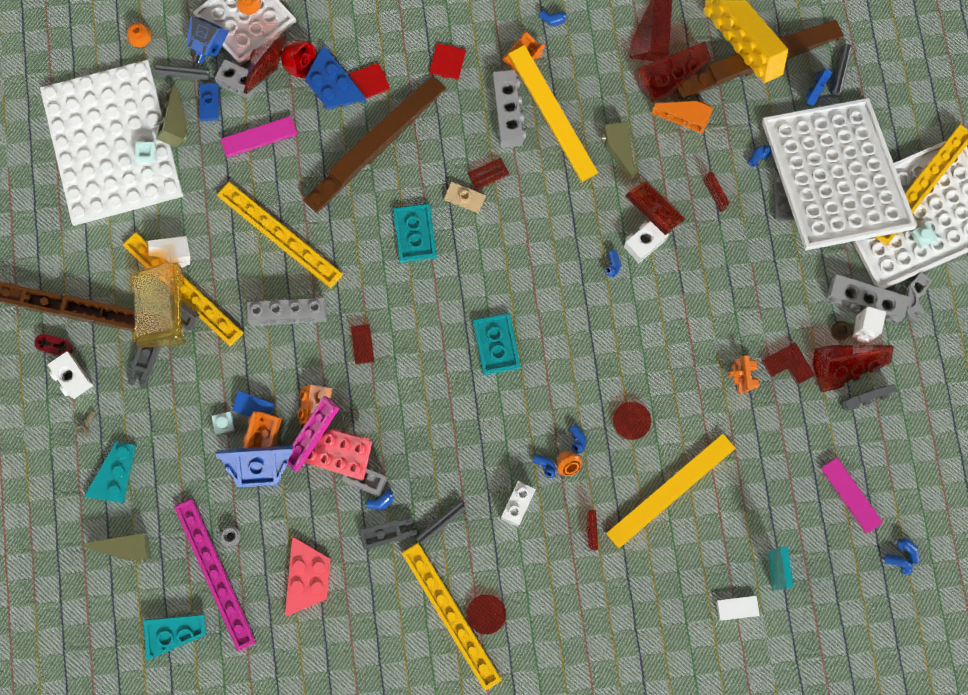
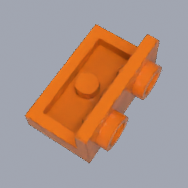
[502,32,546,75]
[298,385,332,425]
[243,411,282,448]

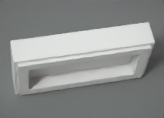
[716,596,760,621]

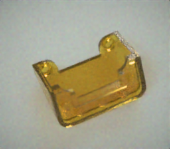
[131,262,186,348]

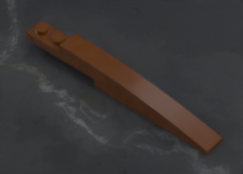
[674,20,844,100]
[303,76,446,214]
[0,282,179,339]

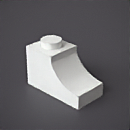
[148,236,190,268]

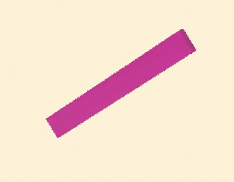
[174,498,257,652]

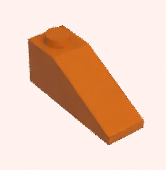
[651,101,713,134]

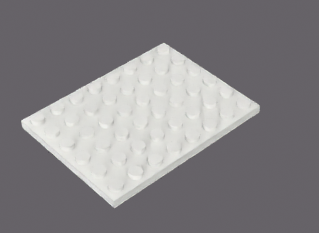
[40,60,184,226]
[762,98,917,251]
[852,141,968,289]

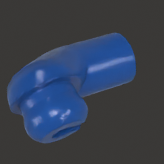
[539,10,567,26]
[748,146,773,167]
[605,250,622,277]
[569,424,587,453]
[532,453,557,478]
[367,489,394,510]
[897,538,920,564]
[885,554,913,575]

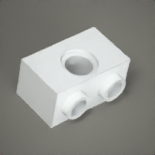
[624,219,669,264]
[852,306,886,343]
[48,351,94,399]
[501,481,536,527]

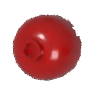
[281,40,316,78]

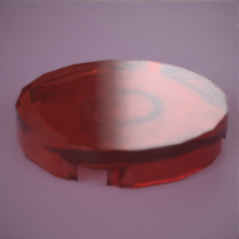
[613,402,652,440]
[467,594,506,634]

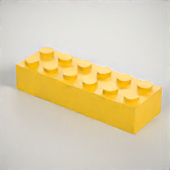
[703,0,788,83]

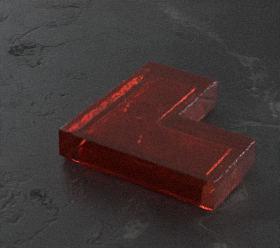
[761,342,815,385]

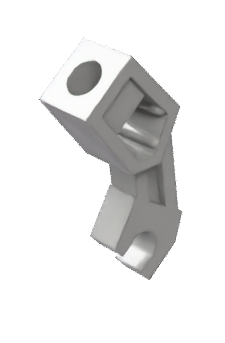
[905,272,932,324]

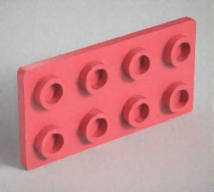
[305,428,372,480]

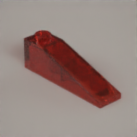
[629,0,672,63]
[243,35,285,94]
[633,42,711,103]
[812,345,894,392]

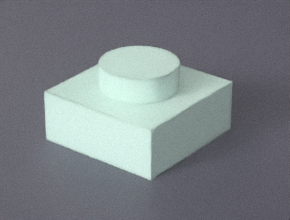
[135,142,156,163]
[910,223,938,249]
[212,412,235,436]

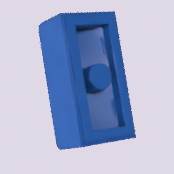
[232,391,276,417]

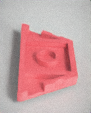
[285,538,331,616]

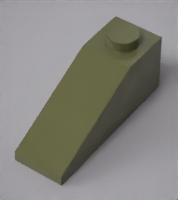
[156,86,188,148]
[601,122,635,181]
[84,533,151,564]

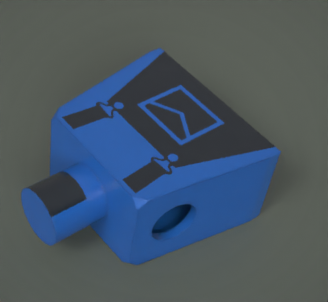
[186,16,229,64]

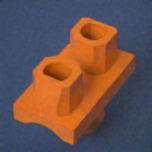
[727,355,759,393]

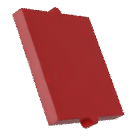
[430,43,466,80]
[349,62,390,99]

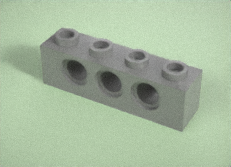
[493,70,526,148]
[826,274,910,323]
[247,298,327,326]

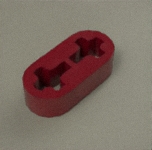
[34,334,73,356]

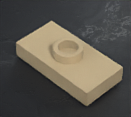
[444,182,486,214]

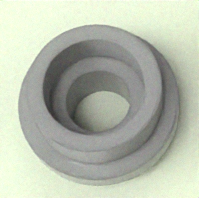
[221,526,241,547]

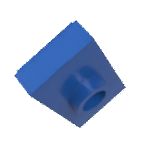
[200,84,219,121]

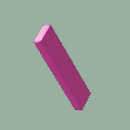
[220,116,297,158]
[287,396,340,471]
[820,457,883,534]

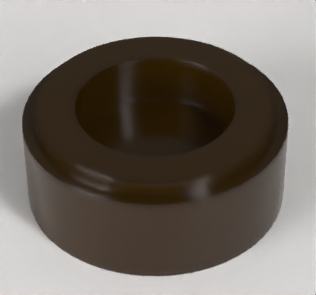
[831,321,851,341]

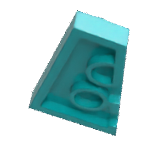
[84,442,136,503]
[143,614,207,661]

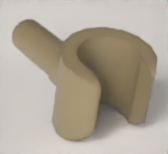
[74,411,95,437]

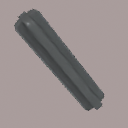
[831,44,852,96]
[155,64,210,80]
[416,501,466,545]

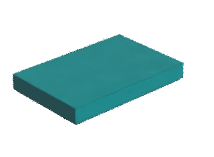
[393,203,437,263]
[473,313,521,376]
[767,547,794,591]

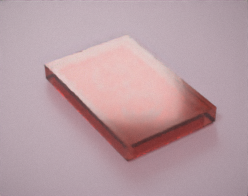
[625,181,685,235]

